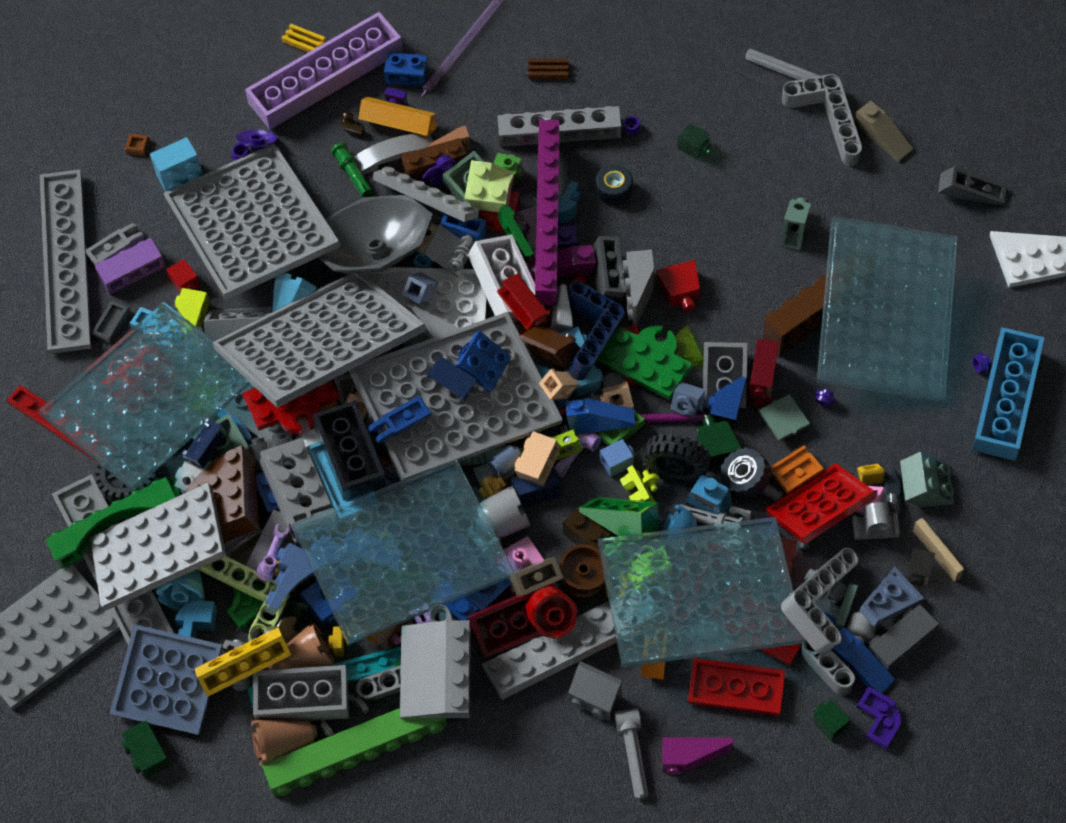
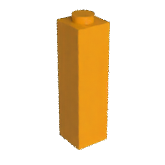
[358,97,437,136]

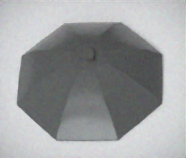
[318,195,432,274]

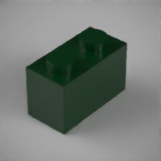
[121,720,170,779]

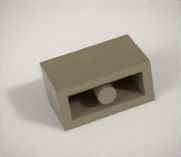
[508,557,563,596]

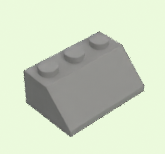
[204,307,272,348]

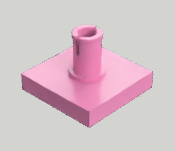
[490,536,544,596]

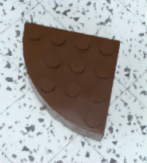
[185,445,259,542]

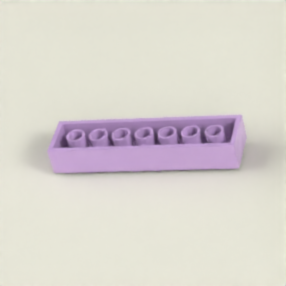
[245,12,403,130]

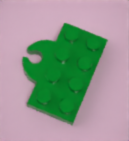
[597,326,693,400]

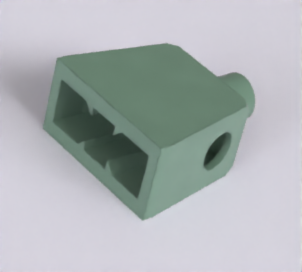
[780,198,811,250]

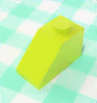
[175,288,210,339]

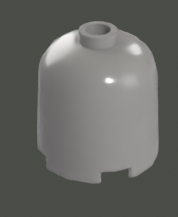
[474,486,531,539]

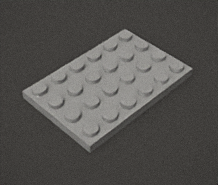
[90,483,226,611]
[0,564,120,710]

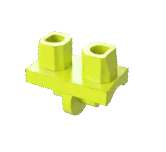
[620,465,659,502]

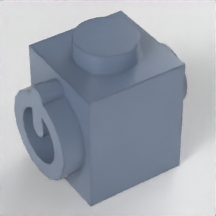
[670,382,706,418]

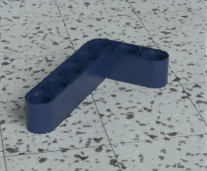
[567,281,625,380]

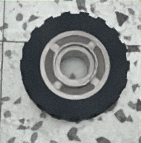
[720,448,772,499]

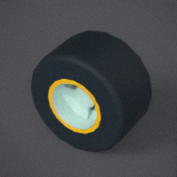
[596,165,633,205]

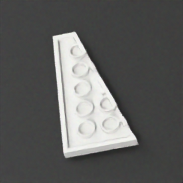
[990,231,1066,288]

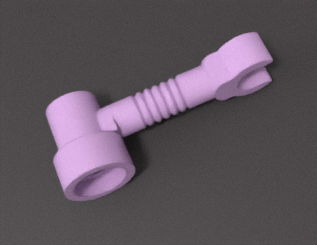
[554,432,602,478]
[256,523,289,581]

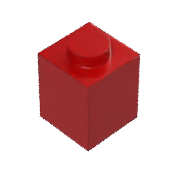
[166,259,201,293]

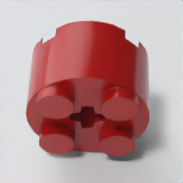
[526,586,577,638]

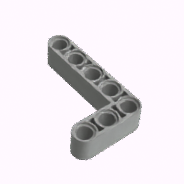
[782,74,862,166]
[781,548,858,654]
[356,604,453,702]

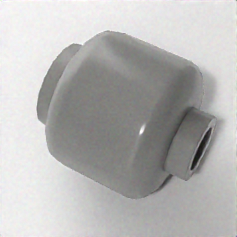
[846,611,878,644]

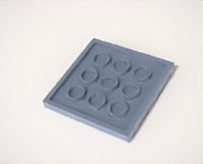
[110,624,223,735]

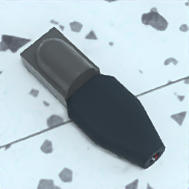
[884,470,902,517]

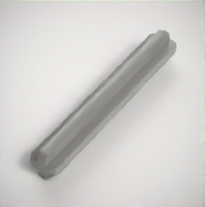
[746,49,820,80]

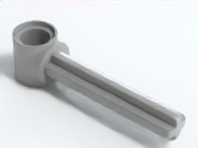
[615,708,648,799]

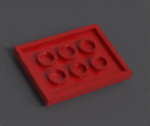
[765,463,876,544]

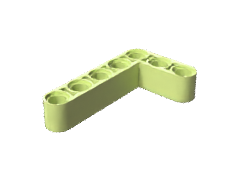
[197,556,290,641]

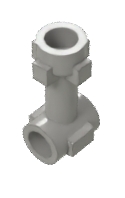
[804,568,847,604]

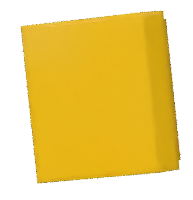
[857,464,884,485]

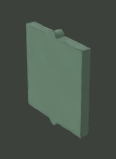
[759,394,810,441]

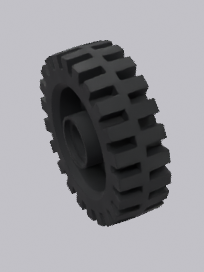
[643,434,711,484]
[95,443,163,504]

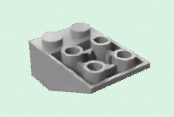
[623,250,654,326]

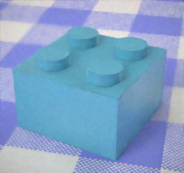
[150,137,203,192]

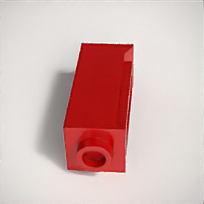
[497,273,550,331]

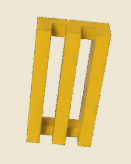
[281,24,326,53]

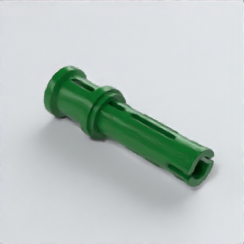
[331,142,373,198]

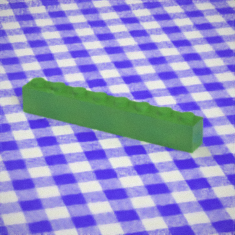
[262,708,447,797]

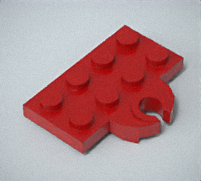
[242,380,340,435]

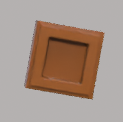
[124,133,150,156]

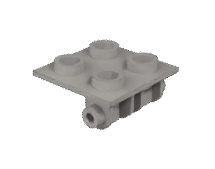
[424,224,473,277]

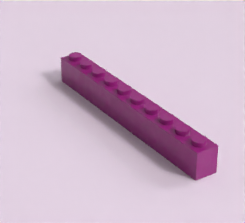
[535,120,560,305]

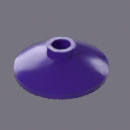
[236,130,277,151]

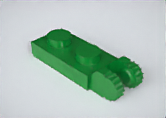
[497,205,534,263]

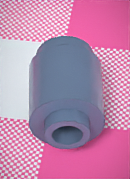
[488,445,522,476]

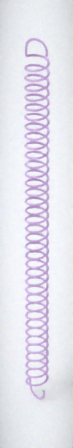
[422,0,504,96]

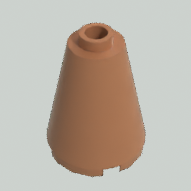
[269,623,334,670]
[251,719,317,766]

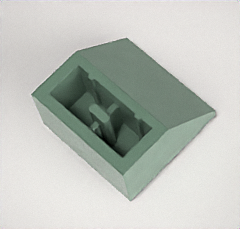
[900,452,954,507]

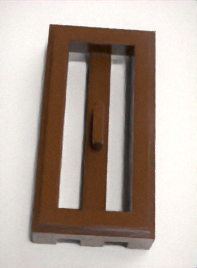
[528,59,569,79]

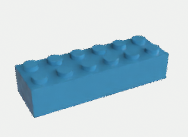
[972,327,1045,461]

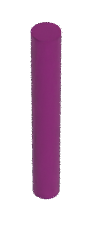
[641,413,707,423]

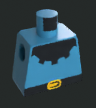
[685,475,733,515]

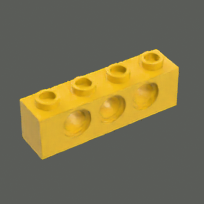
[195,628,291,697]

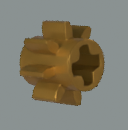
[478,474,506,500]

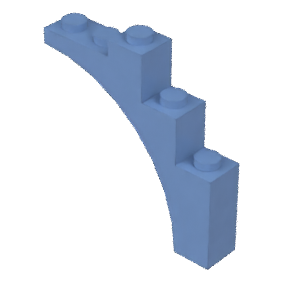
[265,528,404,615]

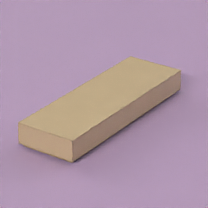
[913,518,964,582]

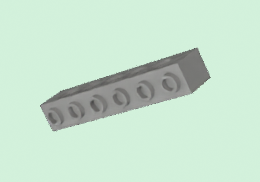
[497,106,621,147]

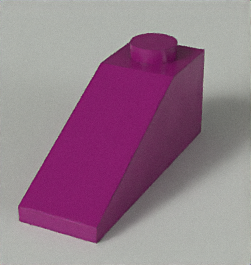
[527,245,596,280]
[662,737,733,775]

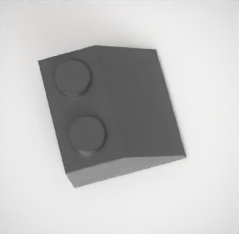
[568,661,622,721]

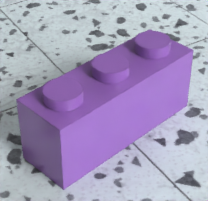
[95,238,165,295]

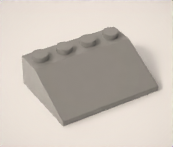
[400,620,471,718]

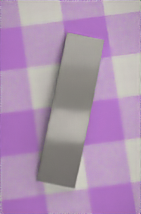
[354,134,433,175]

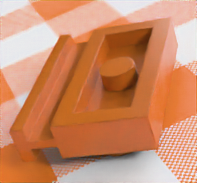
[771,445,824,494]

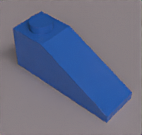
[566,398,635,434]
[831,627,895,694]

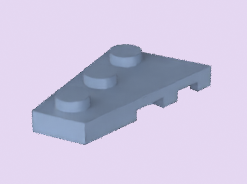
[859,566,924,627]

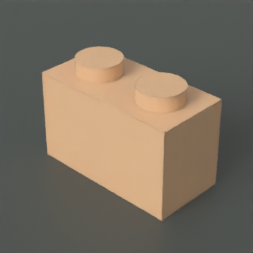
[515,432,561,486]

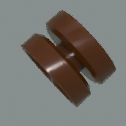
[557,544,609,602]

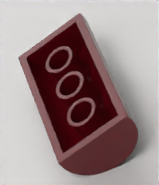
[468,582,556,658]

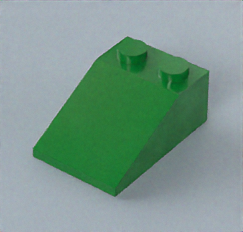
[579,497,659,542]

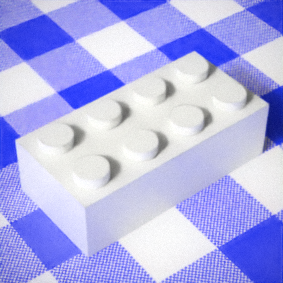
[468,235,544,323]

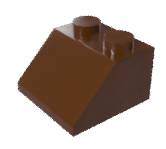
[519,325,580,370]

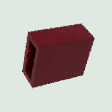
[748,339,779,408]

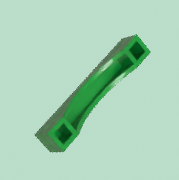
[45,477,176,569]

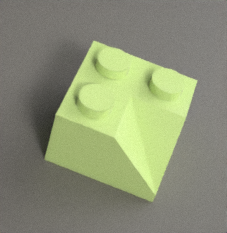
[464,160,514,212]

